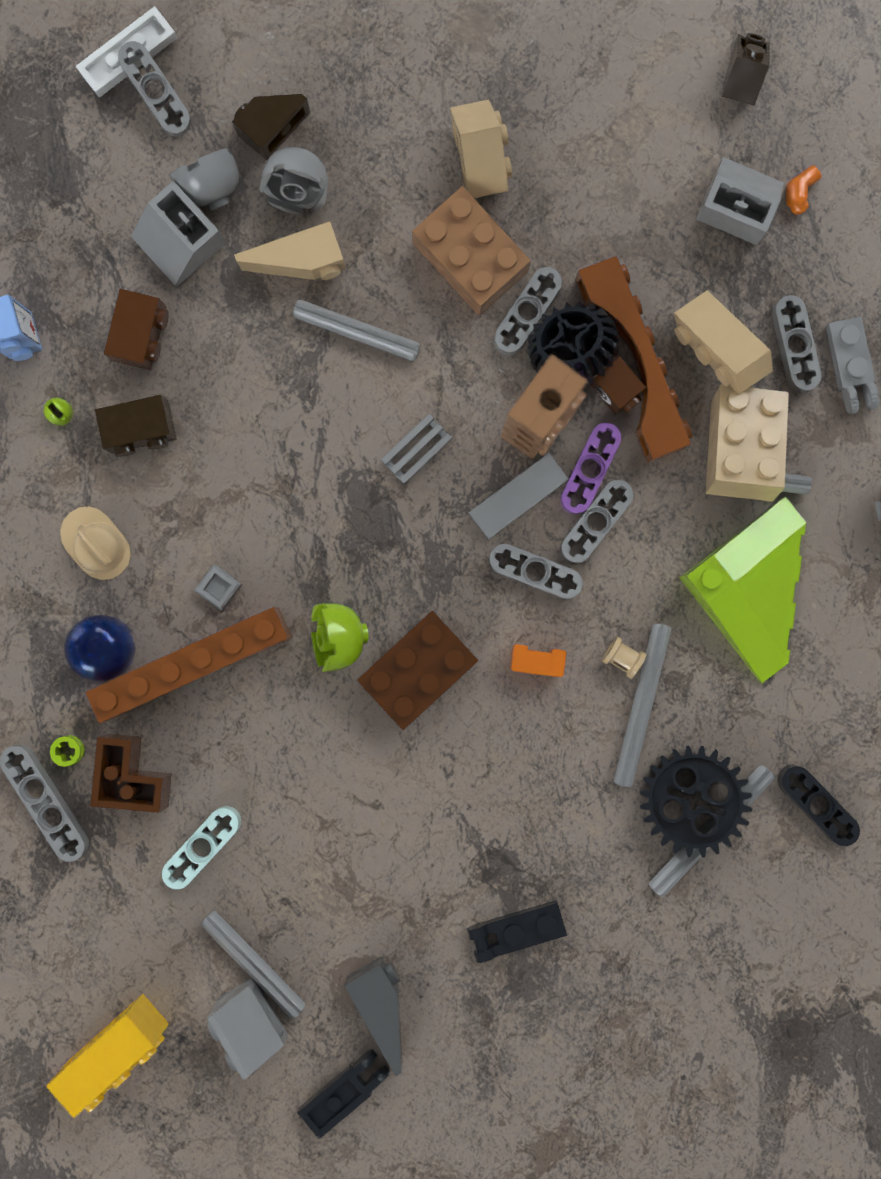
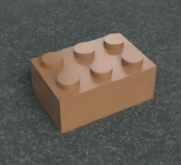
[412,186,531,316]

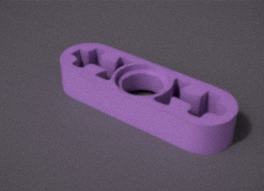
[560,423,621,515]

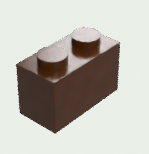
[104,289,169,370]

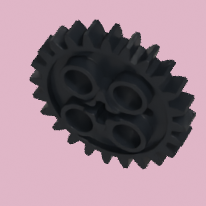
[640,746,753,858]

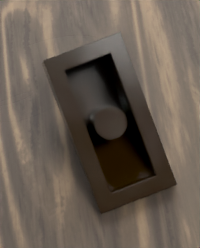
[232,94,311,161]

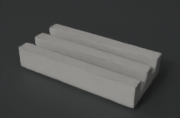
[381,414,452,485]

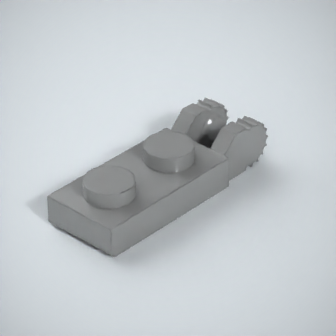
[825,316,880,414]

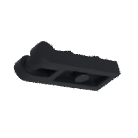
[467,900,567,963]

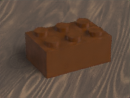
[357,610,479,730]

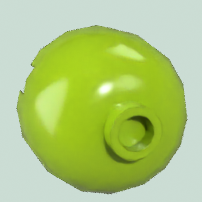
[311,603,369,672]

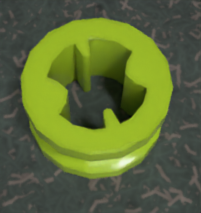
[50,735,85,767]

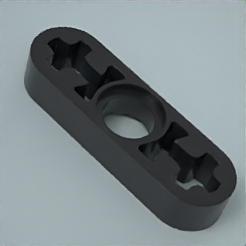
[778,765,860,846]

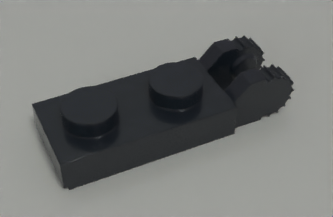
[297,1049,391,1139]

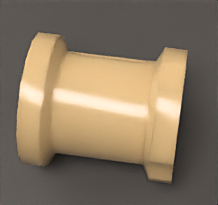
[602,636,646,679]

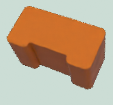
[510,644,566,677]

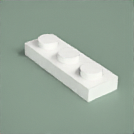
[75,6,177,98]

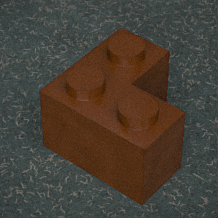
[90,734,172,813]

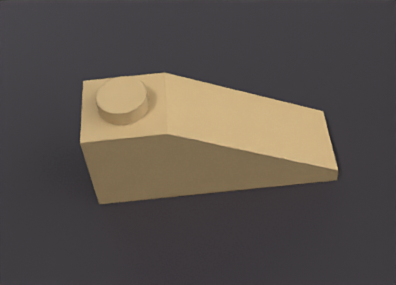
[234,221,346,280]

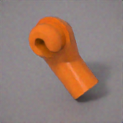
[786,165,821,215]

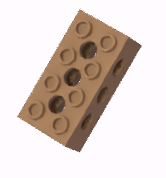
[501,355,587,460]

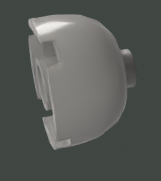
[260,147,329,215]
[169,148,239,211]

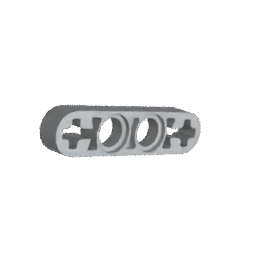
[0,745,89,862]

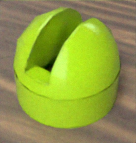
[43,398,73,426]

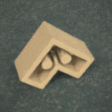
[450,100,512,198]

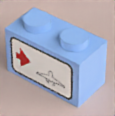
[0,294,42,361]

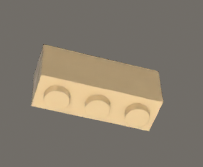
[674,290,773,394]

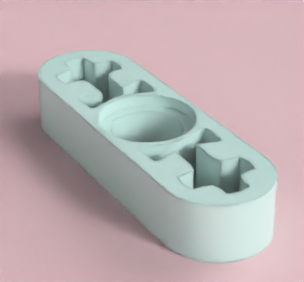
[162,806,241,889]

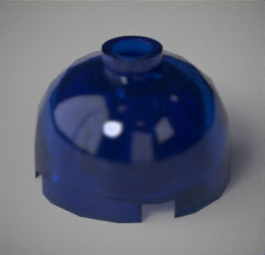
[64,614,136,682]

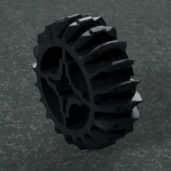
[527,301,619,385]

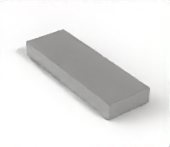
[468,453,569,540]

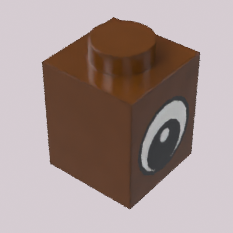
[590,356,646,415]

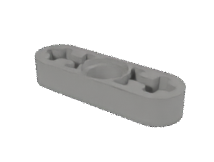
[118,41,190,136]
[494,267,562,356]
[772,295,822,393]
[560,480,633,563]
[489,544,583,599]

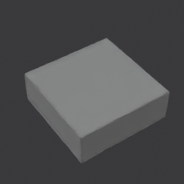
[194,564,242,611]

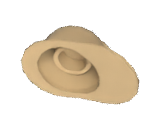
[60,506,131,580]

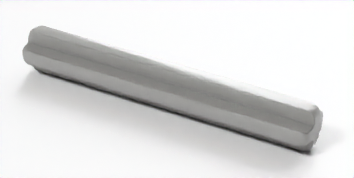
[293,300,420,361]
[201,911,305,1019]

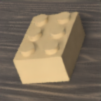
[706,384,789,502]

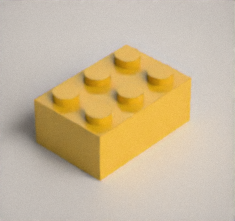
[46,994,169,1118]

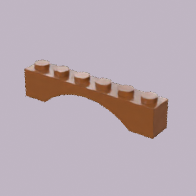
[575,256,692,463]
[85,607,293,723]

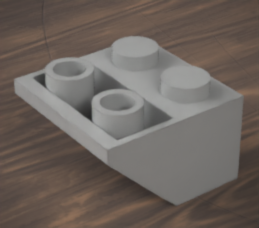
[696,157,784,245]
[131,180,226,287]
[207,978,288,1080]

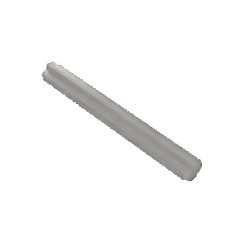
[614,623,671,788]
[649,765,775,897]

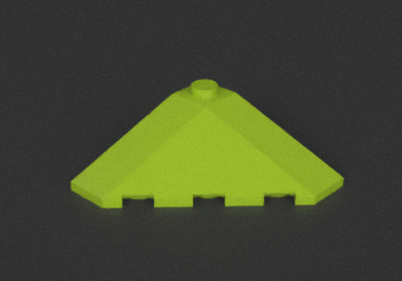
[679,496,806,683]

